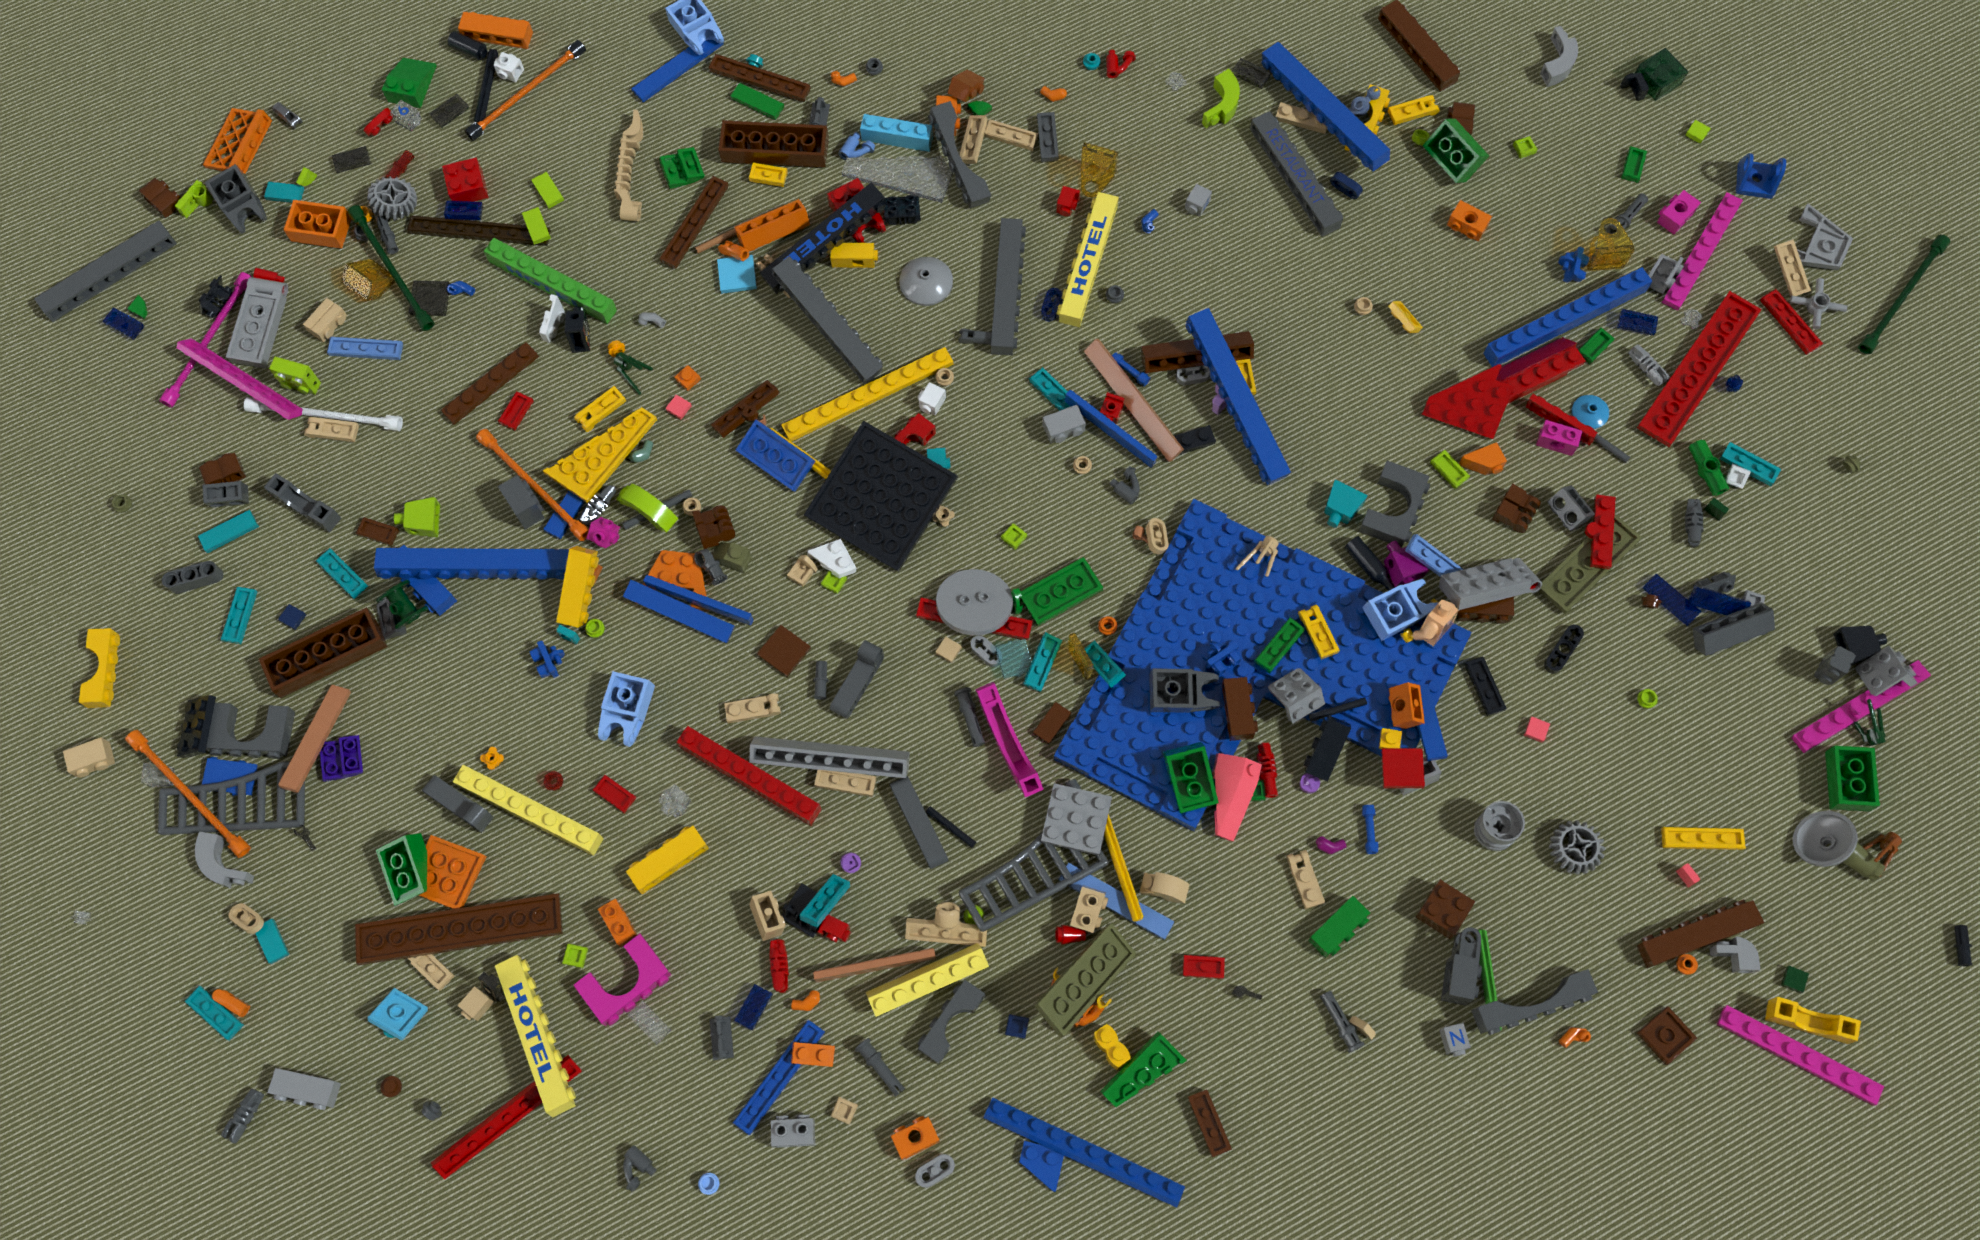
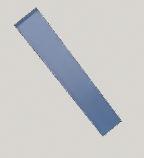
[1059,862,1174,940]

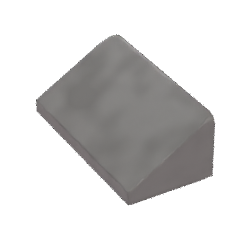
[376,599,406,640]

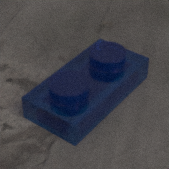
[444,201,483,220]
[103,307,145,340]
[1617,309,1658,336]
[734,984,773,1031]

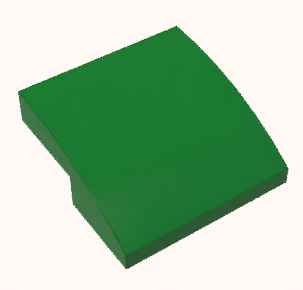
[659,147,705,189]

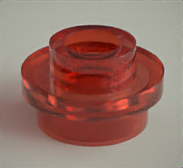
[543,771,564,791]

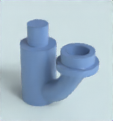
[838,132,875,160]

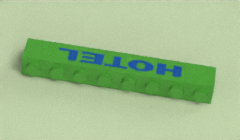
[483,238,617,324]

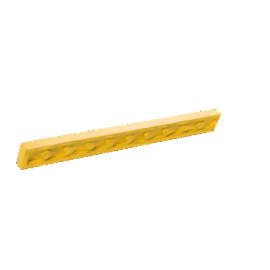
[781,347,954,442]

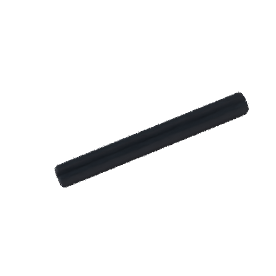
[474,49,498,123]

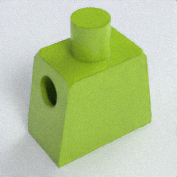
[394,497,440,537]

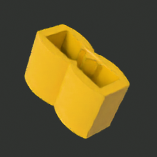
[1094,1024,1130,1070]

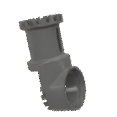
[694,549,728,586]

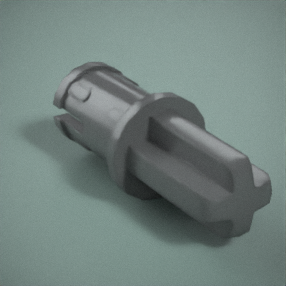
[813,661,829,700]

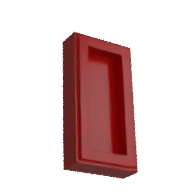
[498,391,534,431]
[593,775,636,814]

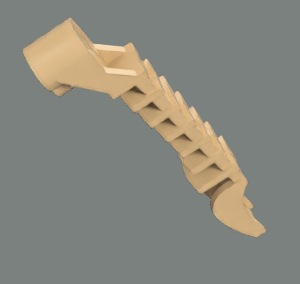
[614,110,643,222]

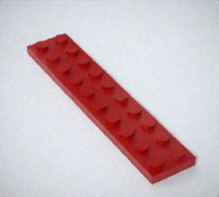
[1637,291,1762,447]

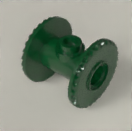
[376,580,429,630]

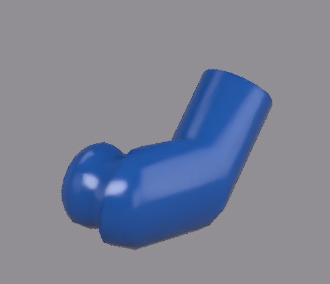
[1141,209,1159,233]
[447,281,476,296]

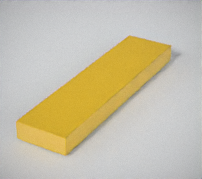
[1661,827,1746,850]

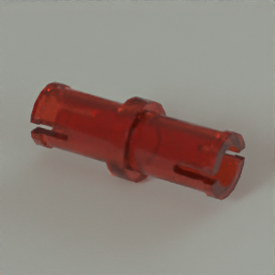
[385,150,415,179]

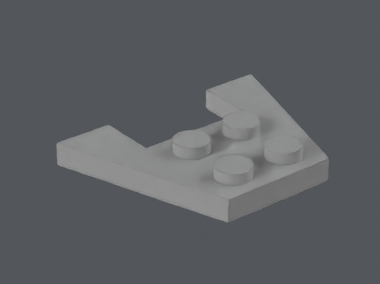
[1797,203,1853,270]

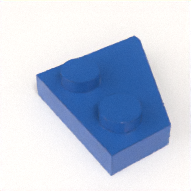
[1019,1141,1064,1192]

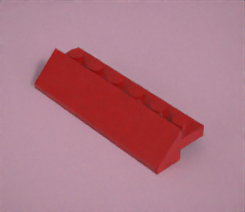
[1496,337,1586,404]

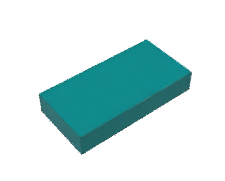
[264,182,304,203]
[255,918,290,964]

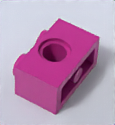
[1657,190,1701,235]
[1536,420,1582,456]

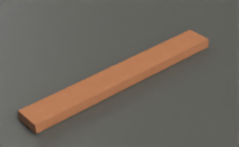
[1084,339,1184,462]

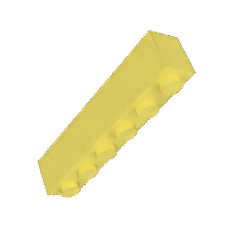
[866,943,989,1017]

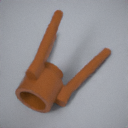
[1863,831,1902,877]

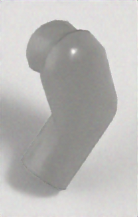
[638,312,666,328]

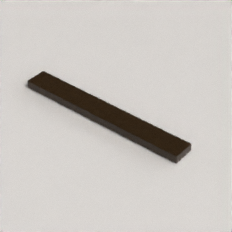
[407,215,551,246]

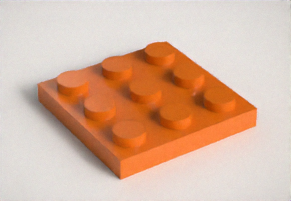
[418,835,487,909]

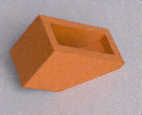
[1459,442,1507,475]

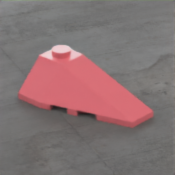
[1212,753,1262,842]

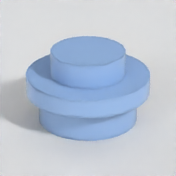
[698,1173,720,1195]

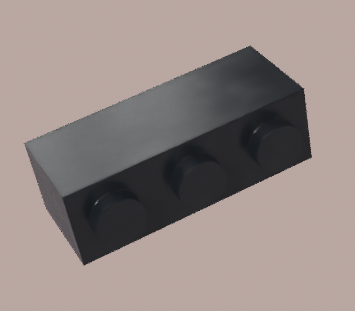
[1303,715,1351,782]

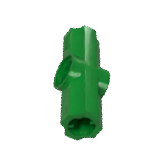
[1688,439,1730,496]

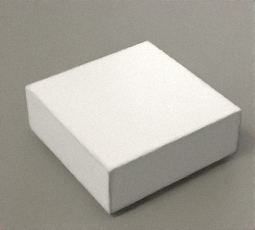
[1725,464,1751,489]

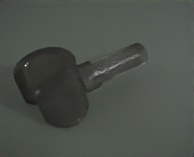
[294,824,316,851]
[1232,985,1262,1000]

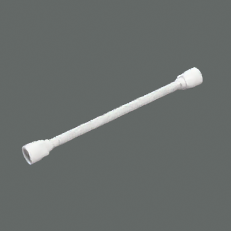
[244,397,403,431]

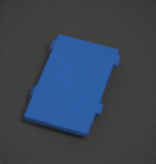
[202,757,258,796]

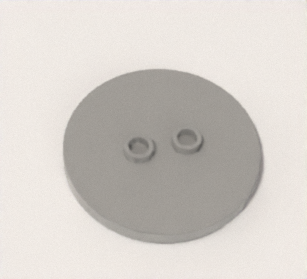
[936,569,1013,635]

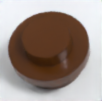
[1641,594,1661,609]
[381,1076,402,1098]

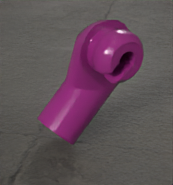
[1316,836,1347,854]

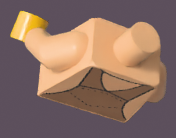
[1400,599,1458,646]

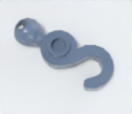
[1347,86,1381,115]

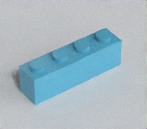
[860,114,933,152]

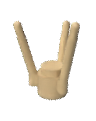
[1236,536,1279,577]

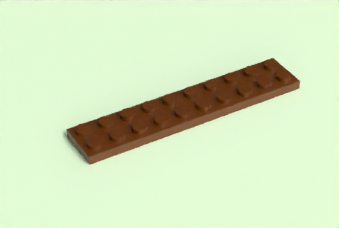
[355,893,563,966]

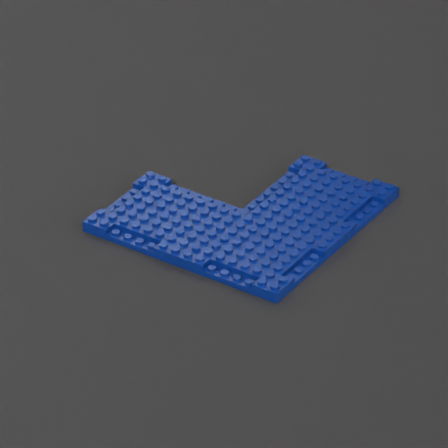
[1054,499,1472,832]

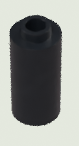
[448,31,488,60]

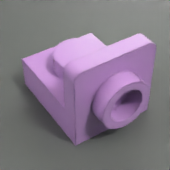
[1212,384,1227,415]

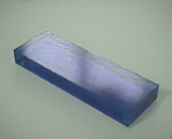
[1643,573,1702,626]
[1688,585,1751,615]

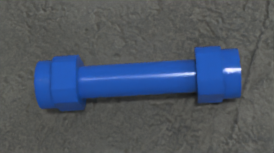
[1112,352,1151,386]
[1362,805,1379,854]

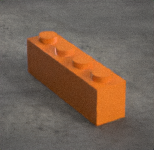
[458,11,533,49]
[734,199,810,251]

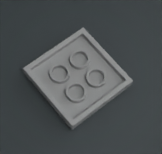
[1041,783,1112,856]

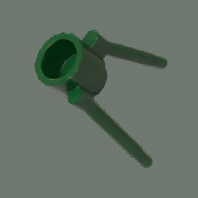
[614,352,653,395]
[1854,699,1886,746]

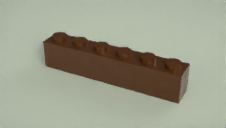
[1378,0,1460,92]
[1141,331,1254,373]
[1637,899,1764,969]

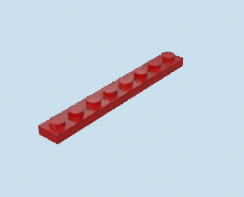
[431,1054,582,1180]

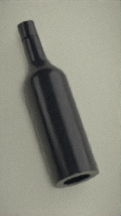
[1344,536,1395,591]

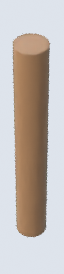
[695,228,737,254]

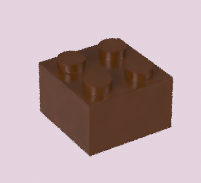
[1415,879,1475,939]

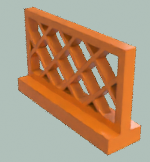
[203,108,272,174]

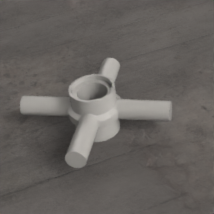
[1789,278,1848,330]

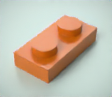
[791,1042,835,1067]

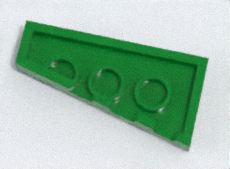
[1100,1031,1187,1107]

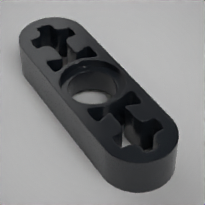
[1544,624,1584,674]

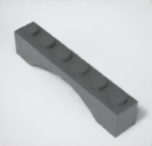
[928,101,991,209]
[1471,969,1598,1035]

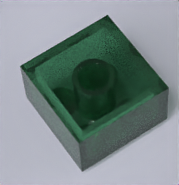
[1634,48,1689,101]

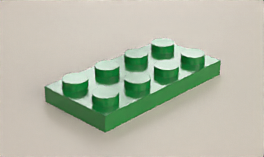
[1020,557,1103,626]

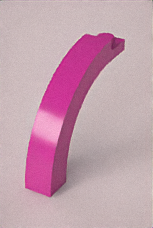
[975,682,1044,798]

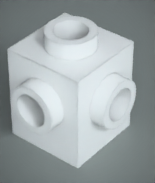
[494,52,524,83]

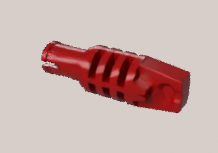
[1257,743,1278,798]

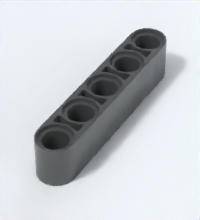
[889,776,949,870]

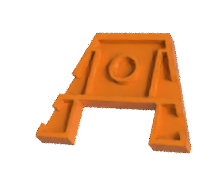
[635,550,709,611]

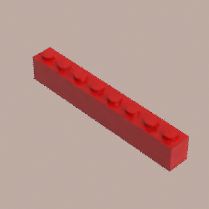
[677,726,822,826]

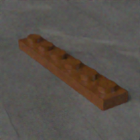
[709,54,811,102]
[659,176,729,269]
[441,342,539,425]

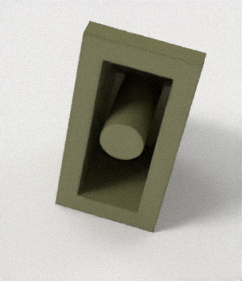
[712,542,752,573]

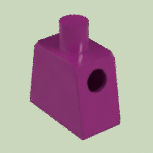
[1384,540,1430,587]

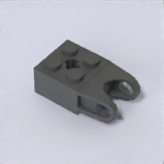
[205,164,267,234]
[1149,668,1220,713]
[1441,927,1482,1006]

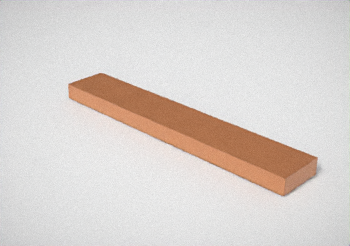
[278,685,351,793]
[813,948,936,983]

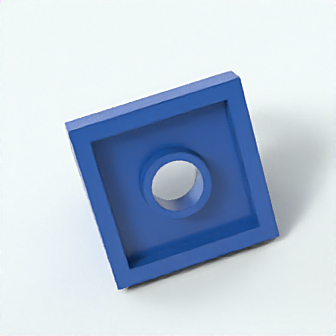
[1736,153,1786,199]

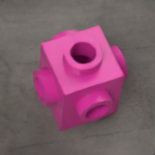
[587,517,620,548]

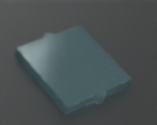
[995,639,1032,679]

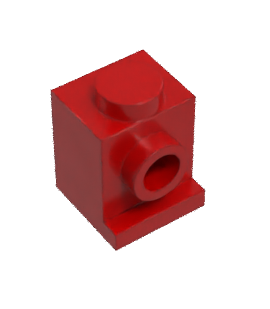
[1056,186,1080,217]
[1100,392,1125,424]
[818,914,851,943]

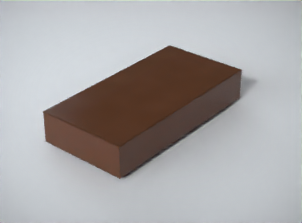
[356,517,399,547]
[1033,702,1071,745]

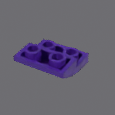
[320,735,363,782]

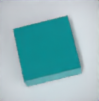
[556,625,580,644]

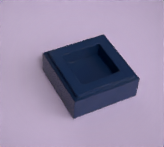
[278,604,306,630]
[1005,1014,1029,1039]

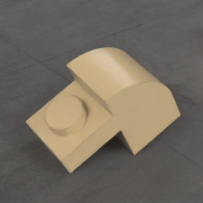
[1139,872,1190,903]

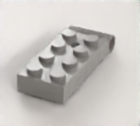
[226,277,288,369]
[1439,558,1542,610]

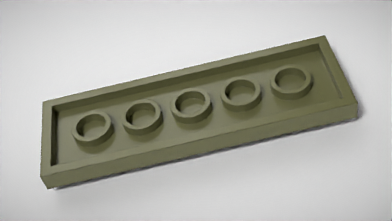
[1538,514,1642,614]
[1034,923,1136,1037]

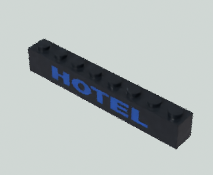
[760,182,887,295]

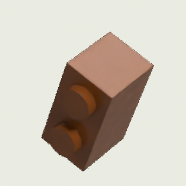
[948,69,985,102]

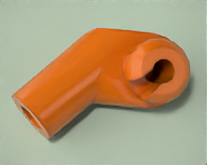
[831,71,857,86]
[1040,86,1067,102]
[791,990,820,1011]
[1559,1027,1591,1048]

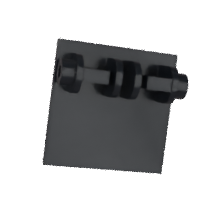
[884,195,921,225]
[199,275,232,319]
[780,883,831,938]

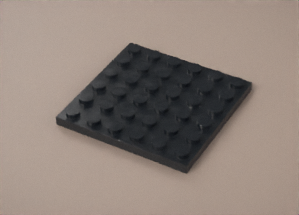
[804,421,958,572]

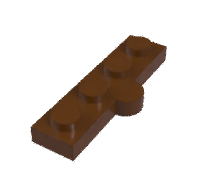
[711,380,780,438]

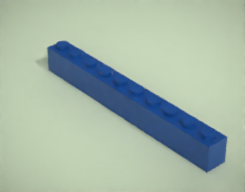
[1261,42,1390,172]
[1483,267,1652,367]
[1185,308,1291,486]
[374,548,569,580]

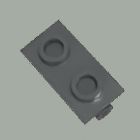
[809,97,830,125]
[1693,572,1736,601]
[710,1016,734,1061]

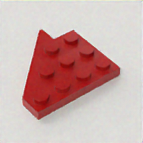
[1422,364,1514,439]

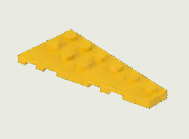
[543,407,657,503]

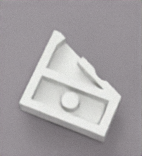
[539,294,565,343]
[807,539,857,578]

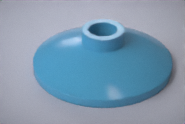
[1572,395,1609,429]

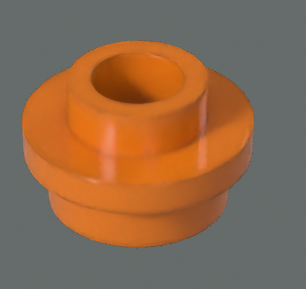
[1098,616,1118,635]
[1676,954,1698,975]

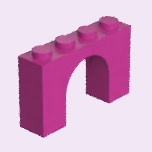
[574,934,672,1026]

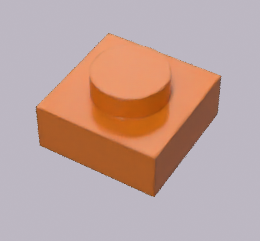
[675,365,701,391]

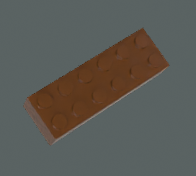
[718,120,829,167]
[259,607,388,698]

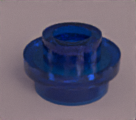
[1725,374,1743,393]

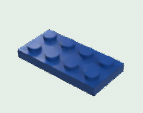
[736,420,816,492]

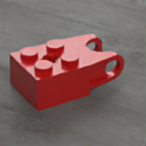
[827,178,886,243]

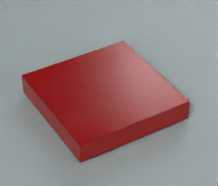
[1381,748,1425,788]

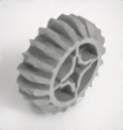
[367,176,417,220]
[1549,820,1606,875]

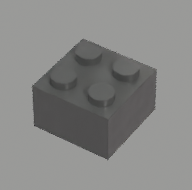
[498,475,544,530]

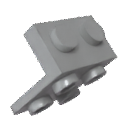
[1855,645,1918,696]
[1268,668,1325,724]

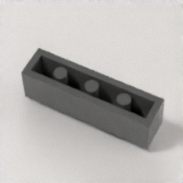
[1692,602,1775,656]

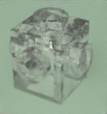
[658,784,692,818]

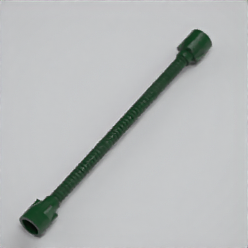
[347,205,435,331]
[1858,234,1950,355]

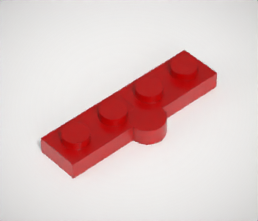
[1585,494,1616,569]

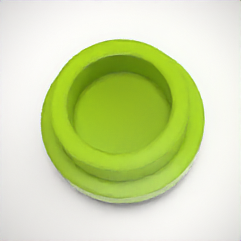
[585,619,605,638]
[1637,689,1658,709]

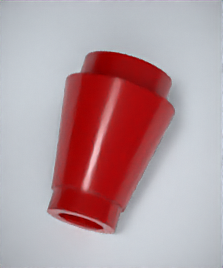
[1055,925,1086,945]

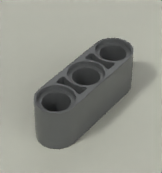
[162,561,224,594]

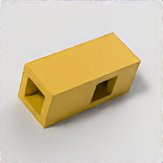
[830,243,878,268]

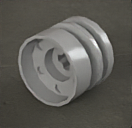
[1474,801,1525,851]

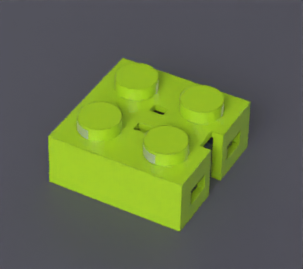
[269,356,321,395]

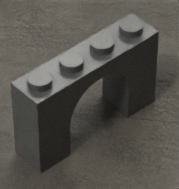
[1359,460,1430,548]
[206,703,295,759]

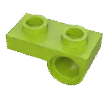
[175,180,213,218]

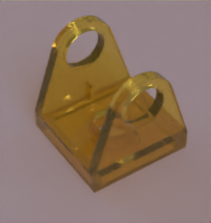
[1081,142,1118,198]
[1587,218,1634,271]

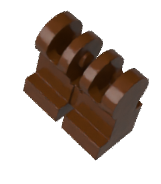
[1491,483,1541,533]
[692,505,735,549]

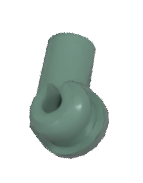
[629,440,654,463]

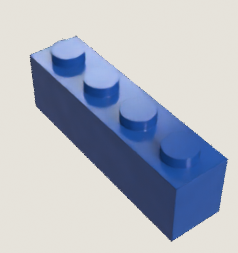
[400,545,457,616]

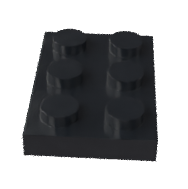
[177,695,216,758]

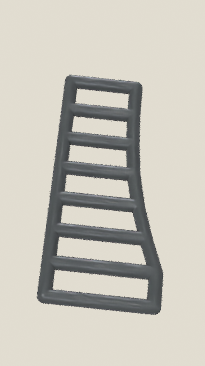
[158,761,305,835]
[959,832,1108,932]

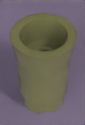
[1841,842,1885,881]

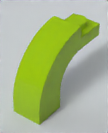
[1202,68,1240,128]
[616,484,679,533]

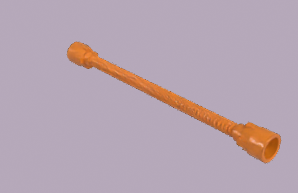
[476,429,589,541]
[125,730,251,858]

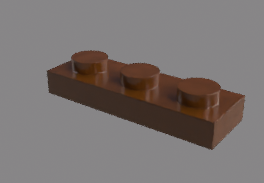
[1187,1089,1232,1158]

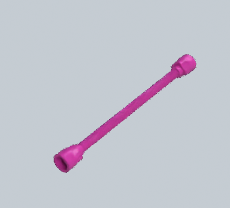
[159,272,251,408]

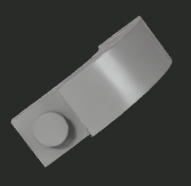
[1540,26,1578,87]
[195,832,254,888]

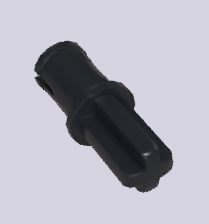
[1954,925,1973,967]

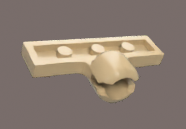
[905,902,987,947]

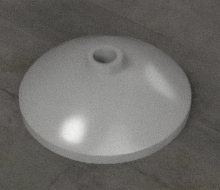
[899,257,953,306]
[1793,811,1858,867]

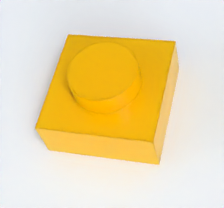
[1379,728,1402,749]

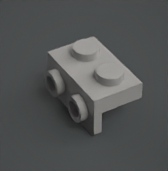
[1649,254,1684,294]

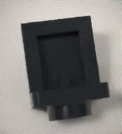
[1620,72,1649,101]

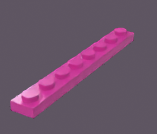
[1662,192,1743,311]
[176,338,303,420]
[1791,660,1931,753]
[1717,1005,1884,1106]

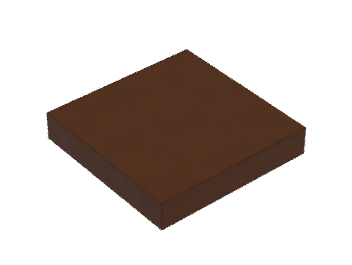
[757,625,811,677]
[1637,1006,1697,1065]

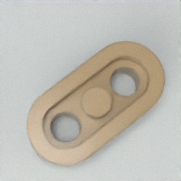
[1146,518,1169,554]
[229,903,264,934]

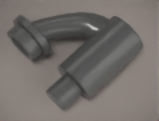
[1110,466,1140,505]
[623,1145,657,1192]

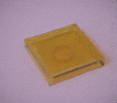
[1067,632,1093,680]

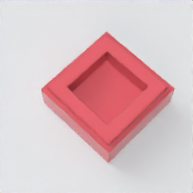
[665,394,692,420]
[1524,716,1550,743]
[1676,863,1700,888]

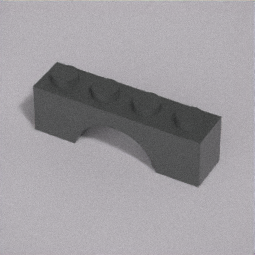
[264,473,341,533]
[917,980,986,1065]

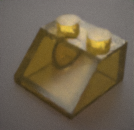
[340,259,395,301]

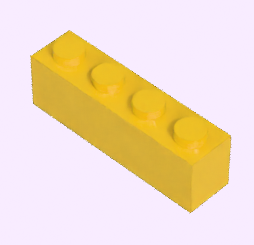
[556,546,599,628]
[626,826,709,894]

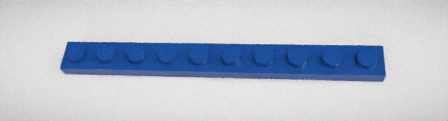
[984,1098,1185,1208]

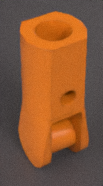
[718,240,749,261]
[212,989,251,1017]

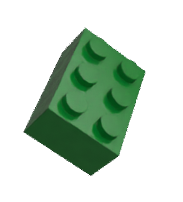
[1423,119,1489,183]
[1825,746,1880,812]

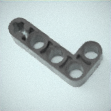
[830,640,884,719]
[422,775,494,833]

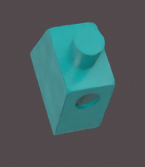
[1324,479,1368,528]

